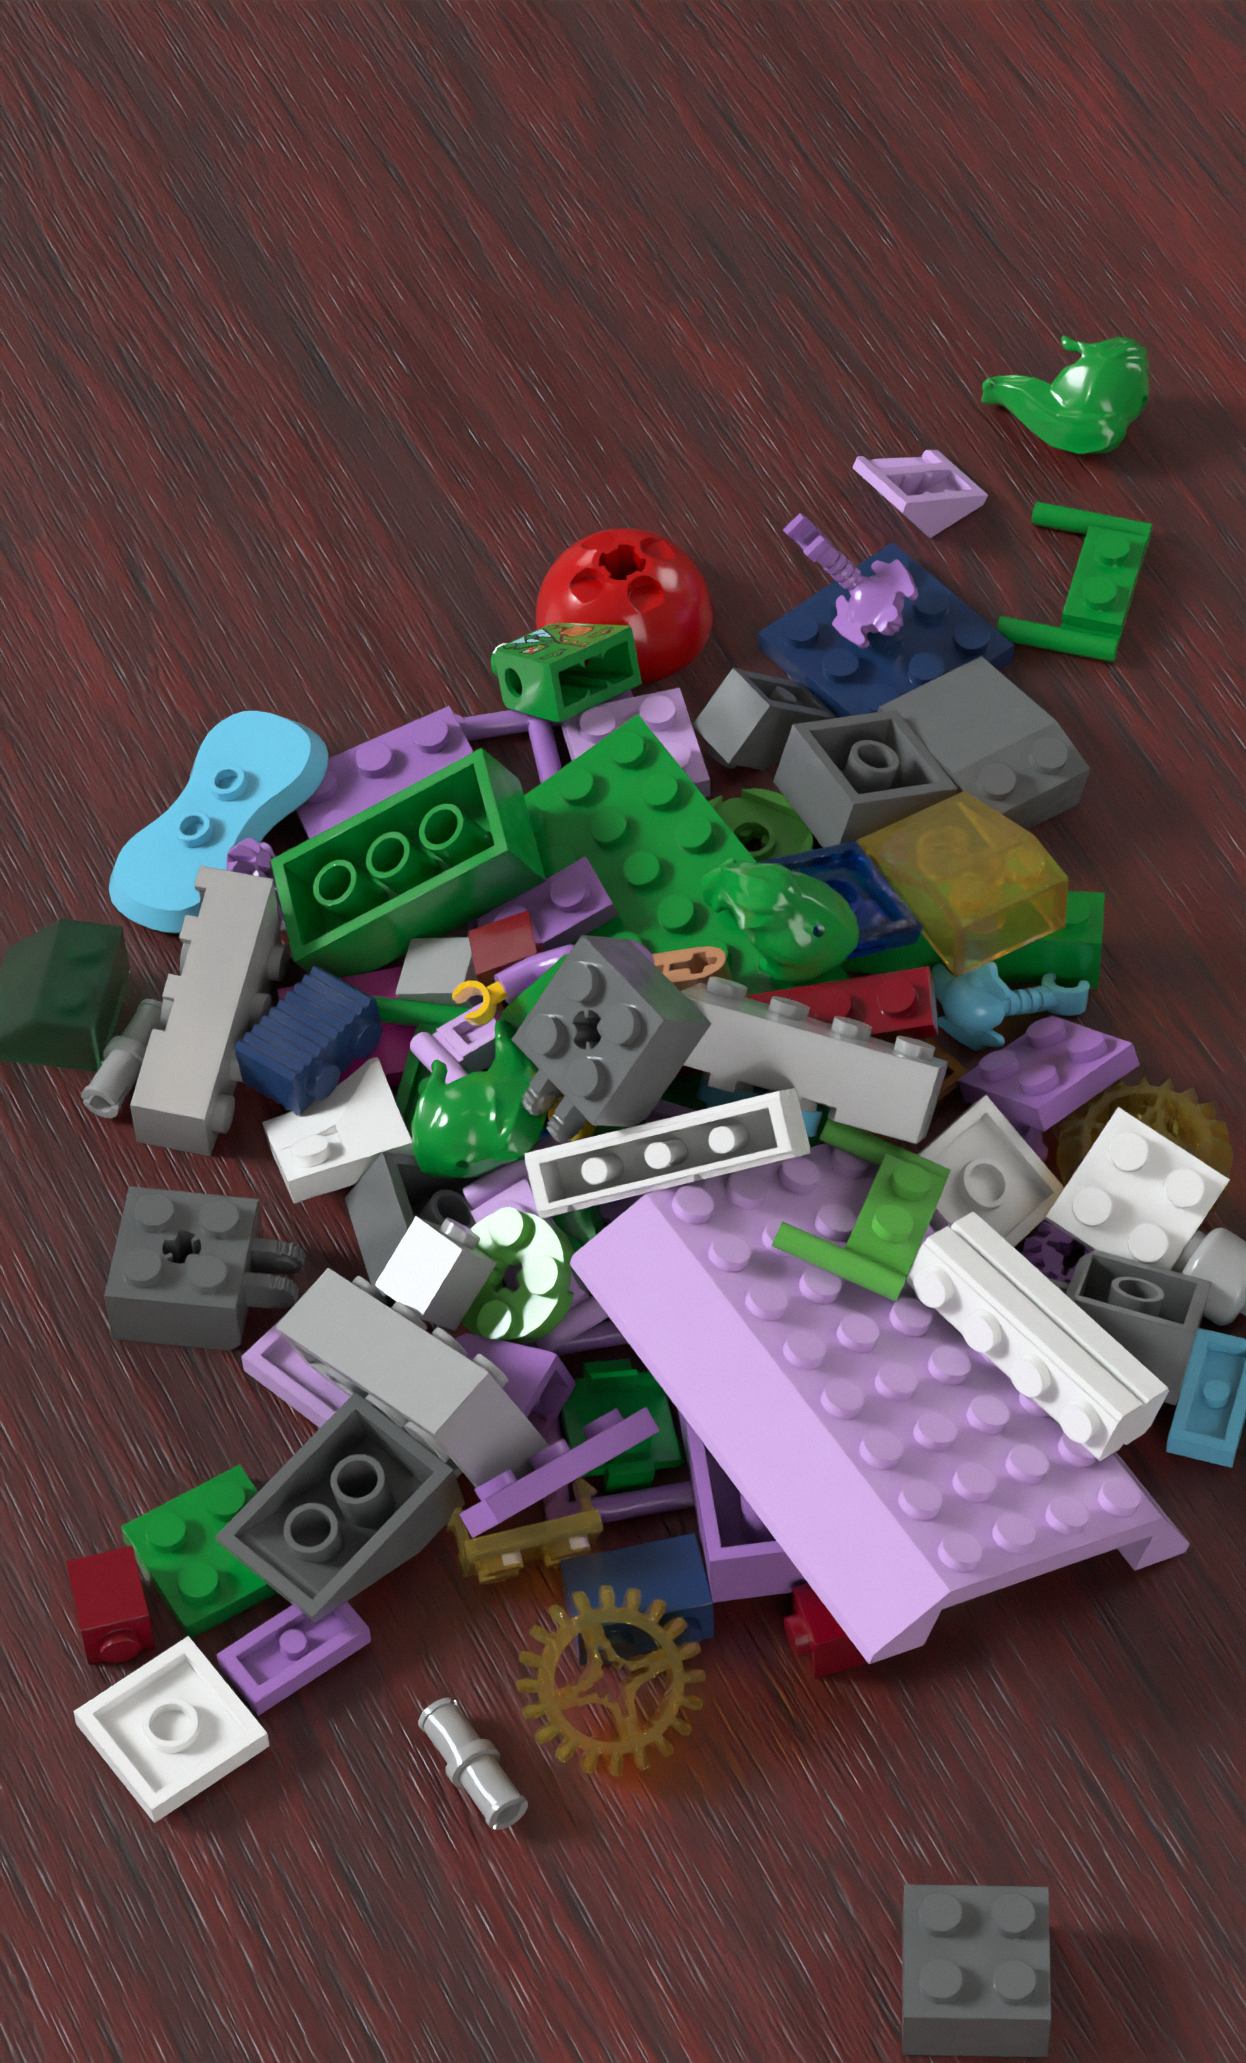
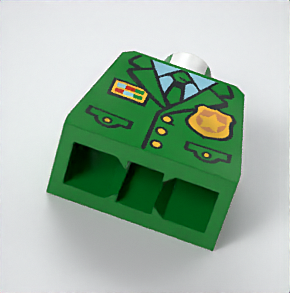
[491,623,642,722]

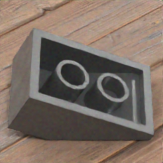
[878,656,1090,856]
[215,1392,465,1623]

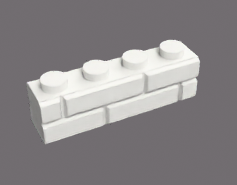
[525,1088,810,1219]
[906,1211,1169,1461]

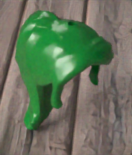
[981,335,1150,454]
[701,857,859,983]
[411,1015,547,1178]

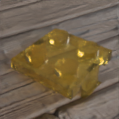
[445,1478,604,1585]

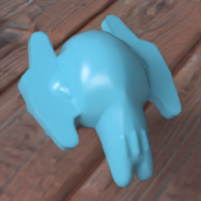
[932,952,1090,1051]

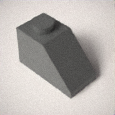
[692,668,837,770]

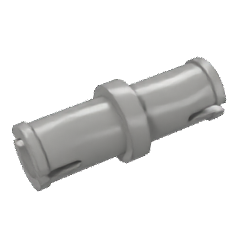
[81,999,166,1118]
[418,1697,528,1830]

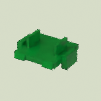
[560,1358,686,1493]

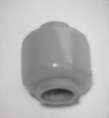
[1171,1227,1246,1326]

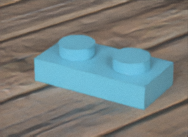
[1166,1328,1246,1468]

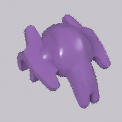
[783,512,918,649]

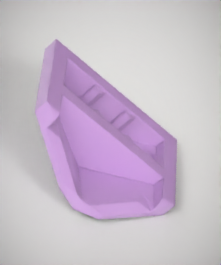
[852,450,988,538]

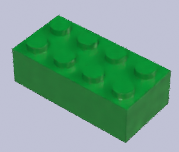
[271,748,546,978]

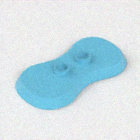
[109,711,329,933]

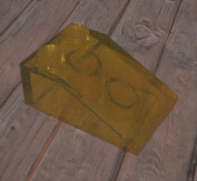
[857,791,1069,978]

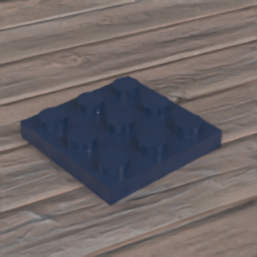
[758,542,1014,718]

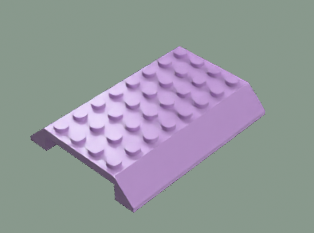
[570,1143,1190,1664]

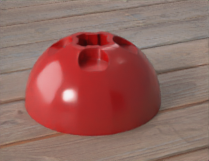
[536,528,713,684]

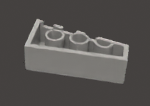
[130,865,290,1156]
[675,976,949,1144]
[275,1268,550,1488]

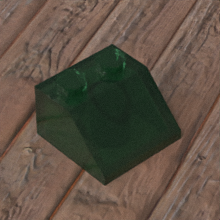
[0,919,131,1072]

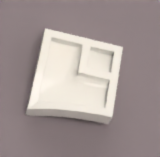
[262,1057,414,1203]

